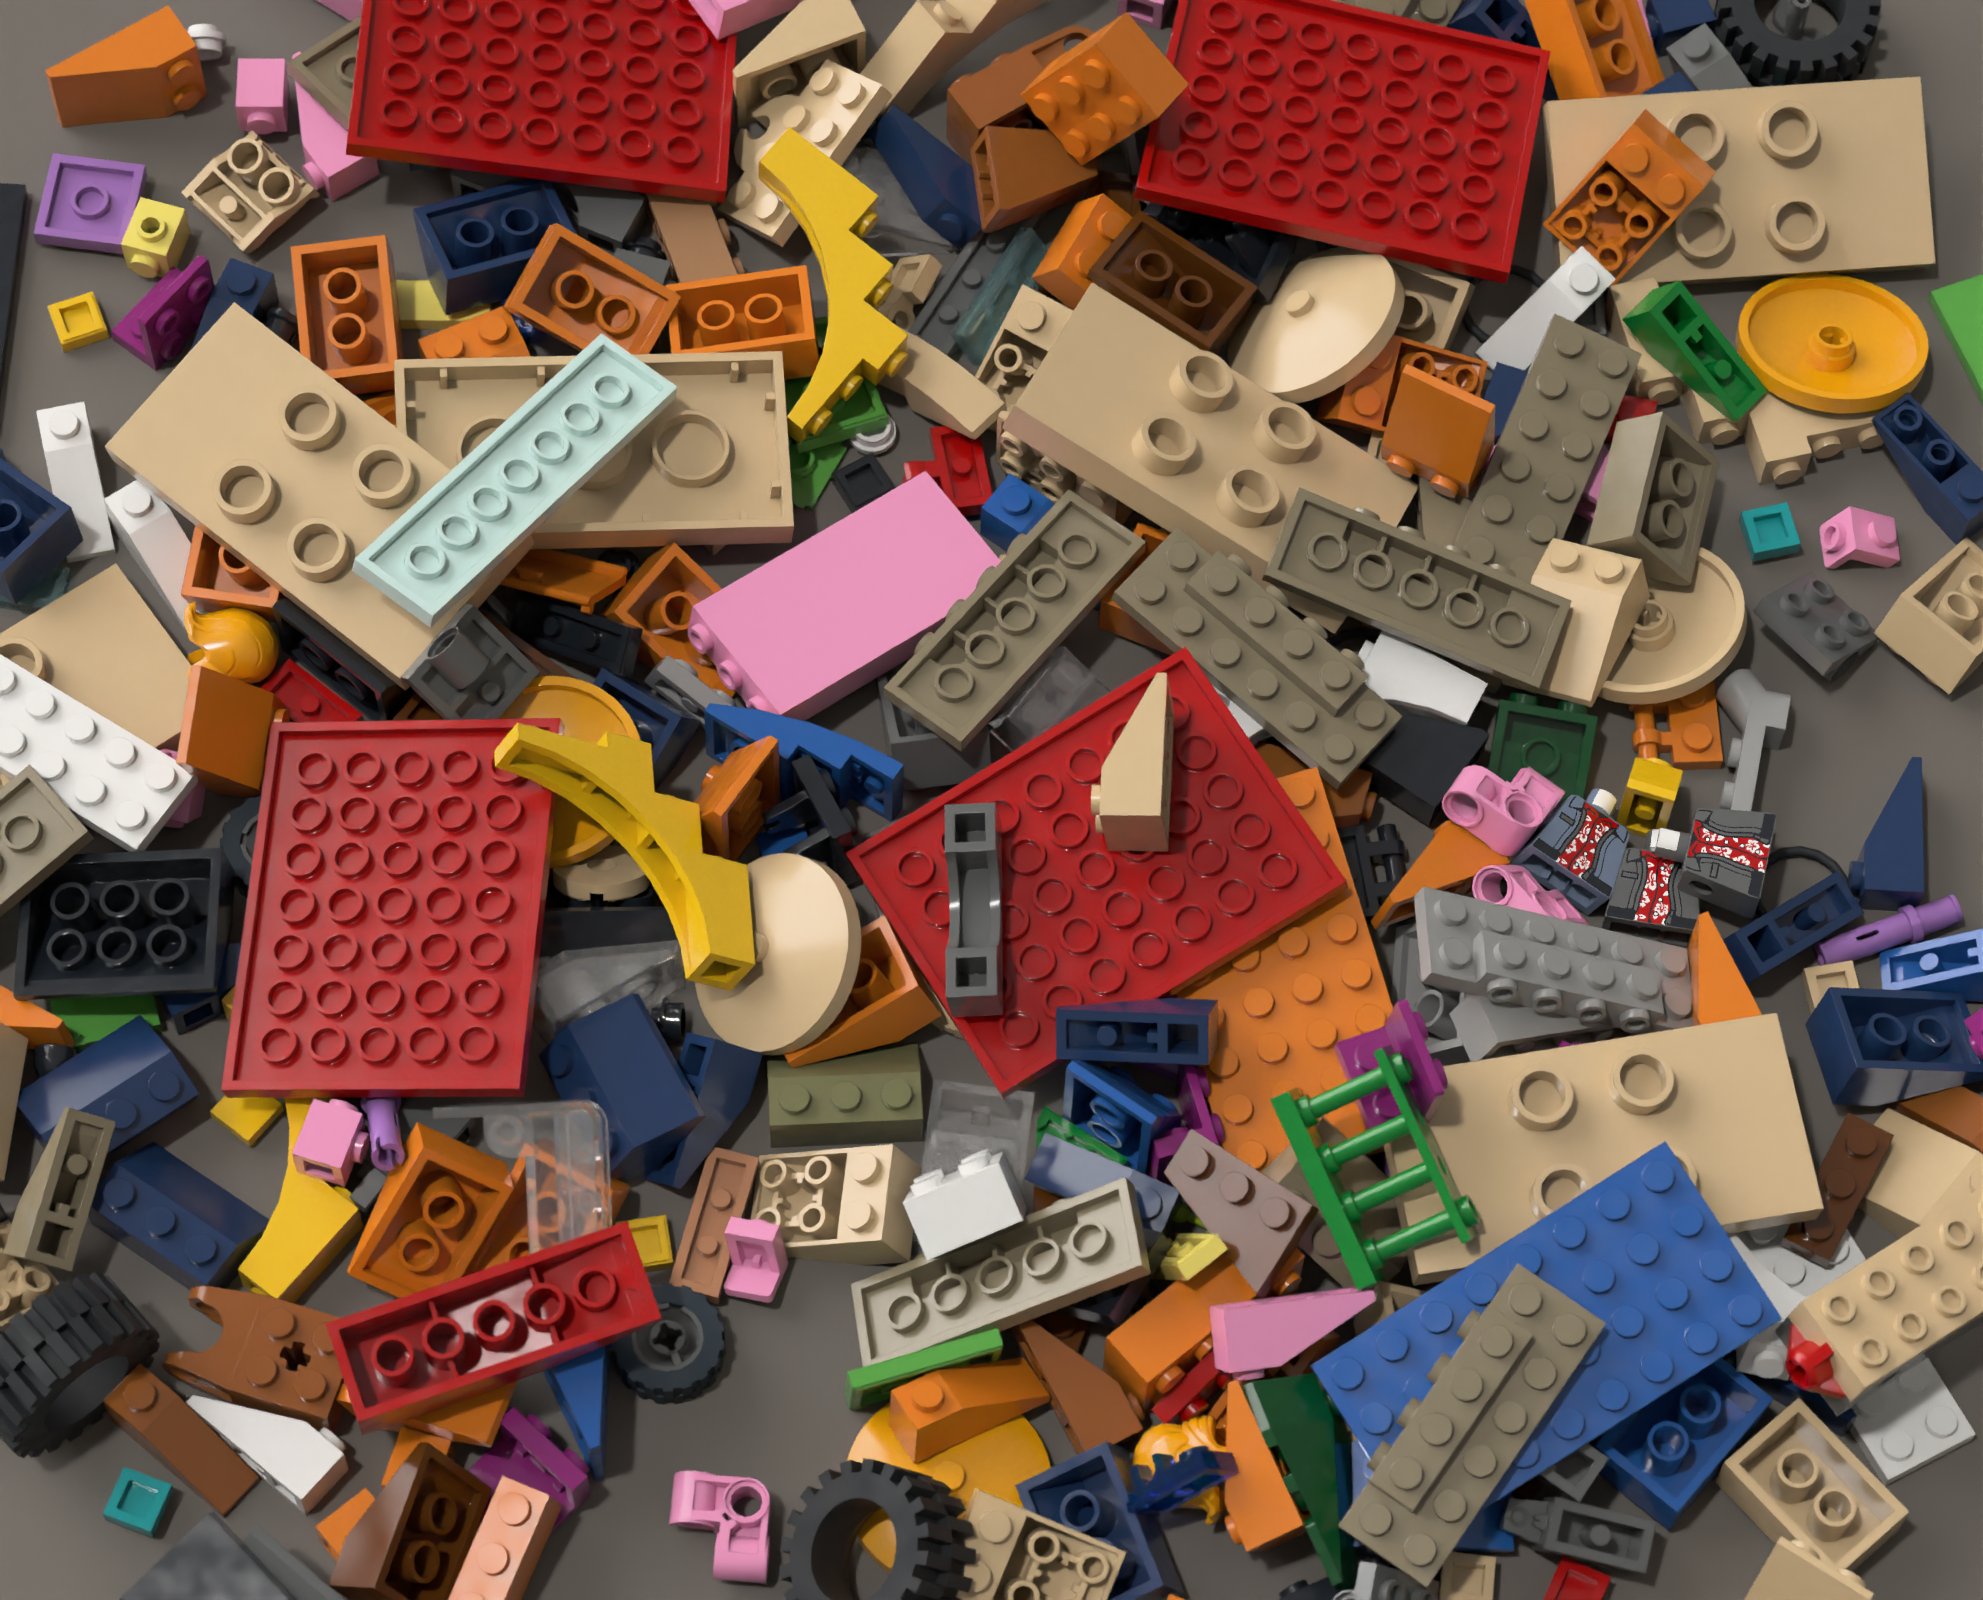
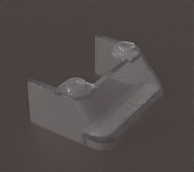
[433,1099,612,1254]

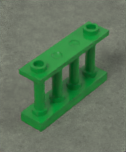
[1270,1045,1480,1290]

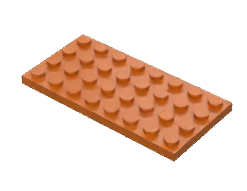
[1176,767,1393,1172]

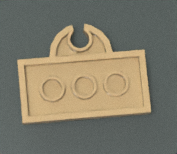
[717,59,892,247]

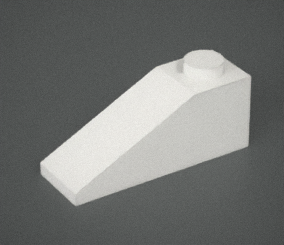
[1474,246,1615,372]
[36,401,116,563]
[104,480,209,632]
[186,1395,349,1515]

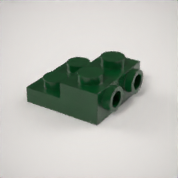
[1487,693,1598,810]

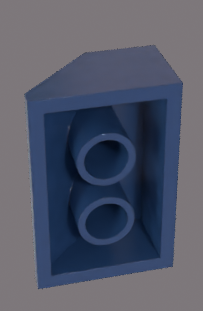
[413,178,576,315]
[538,994,706,1178]
[17,1015,199,1158]
[88,1142,269,1290]
[1015,1441,1184,1600]

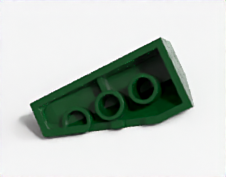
[1243,1373,1357,1592]

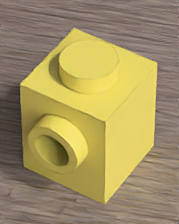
[121,197,190,278]

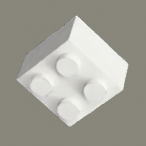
[903,1149,1027,1260]

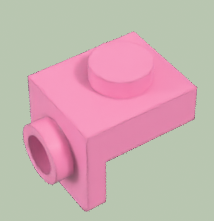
[1819,506,1900,569]
[723,1217,789,1303]

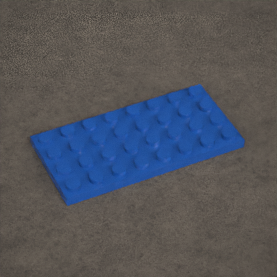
[1311,1141,1782,1513]

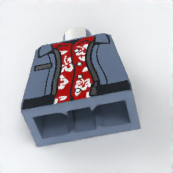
[1511,789,1630,915]

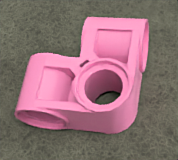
[1442,765,1565,856]
[1472,865,1591,926]
[669,1471,771,1584]

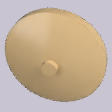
[1228,247,1404,404]
[1598,546,1747,704]
[695,853,861,1055]

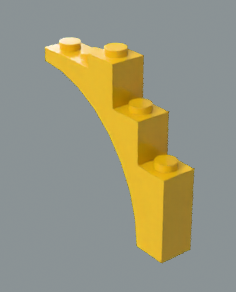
[758,127,909,444]
[494,723,755,991]
[222,986,363,1303]

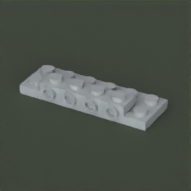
[1414,886,1692,1034]

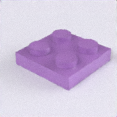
[33,153,148,254]

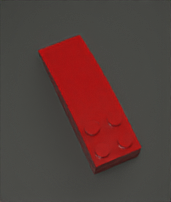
[325,1221,662,1435]

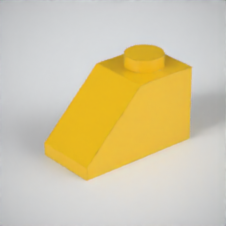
[1616,757,1683,837]

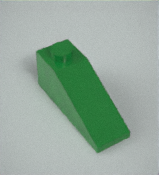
[1622,281,1768,422]

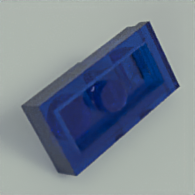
[1125,1446,1239,1516]

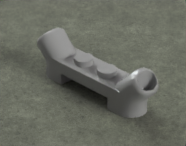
[1716,669,1791,811]

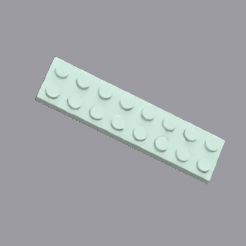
[352,333,678,628]

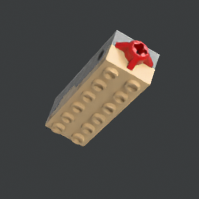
[1774,1186,1983,1416]

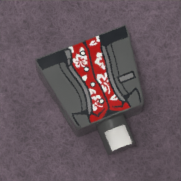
[1654,808,1777,919]
[1601,829,1700,948]

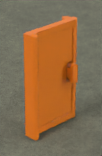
[499,549,628,615]

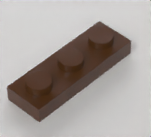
[1780,1112,1894,1268]

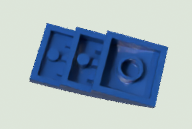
[704,703,904,823]

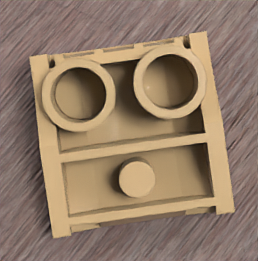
[181,131,320,255]

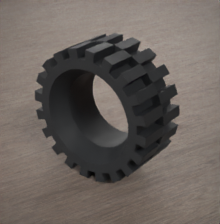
[1713,0,1881,87]
[0,1272,160,1458]
[779,1458,976,1600]

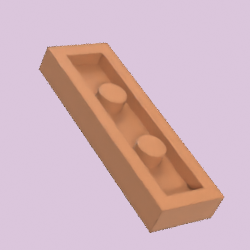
[669,1147,760,1304]

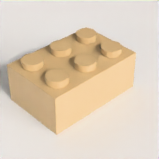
[1715,1398,1909,1572]

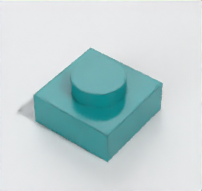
[1738,502,1801,562]
[103,1467,174,1538]

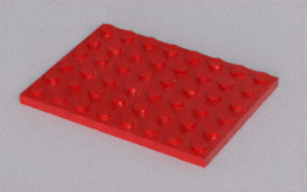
[345,0,737,203]
[1133,0,1551,284]
[846,647,1348,1100]
[221,718,565,1098]

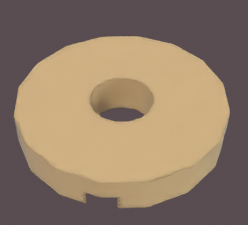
[552,845,650,902]

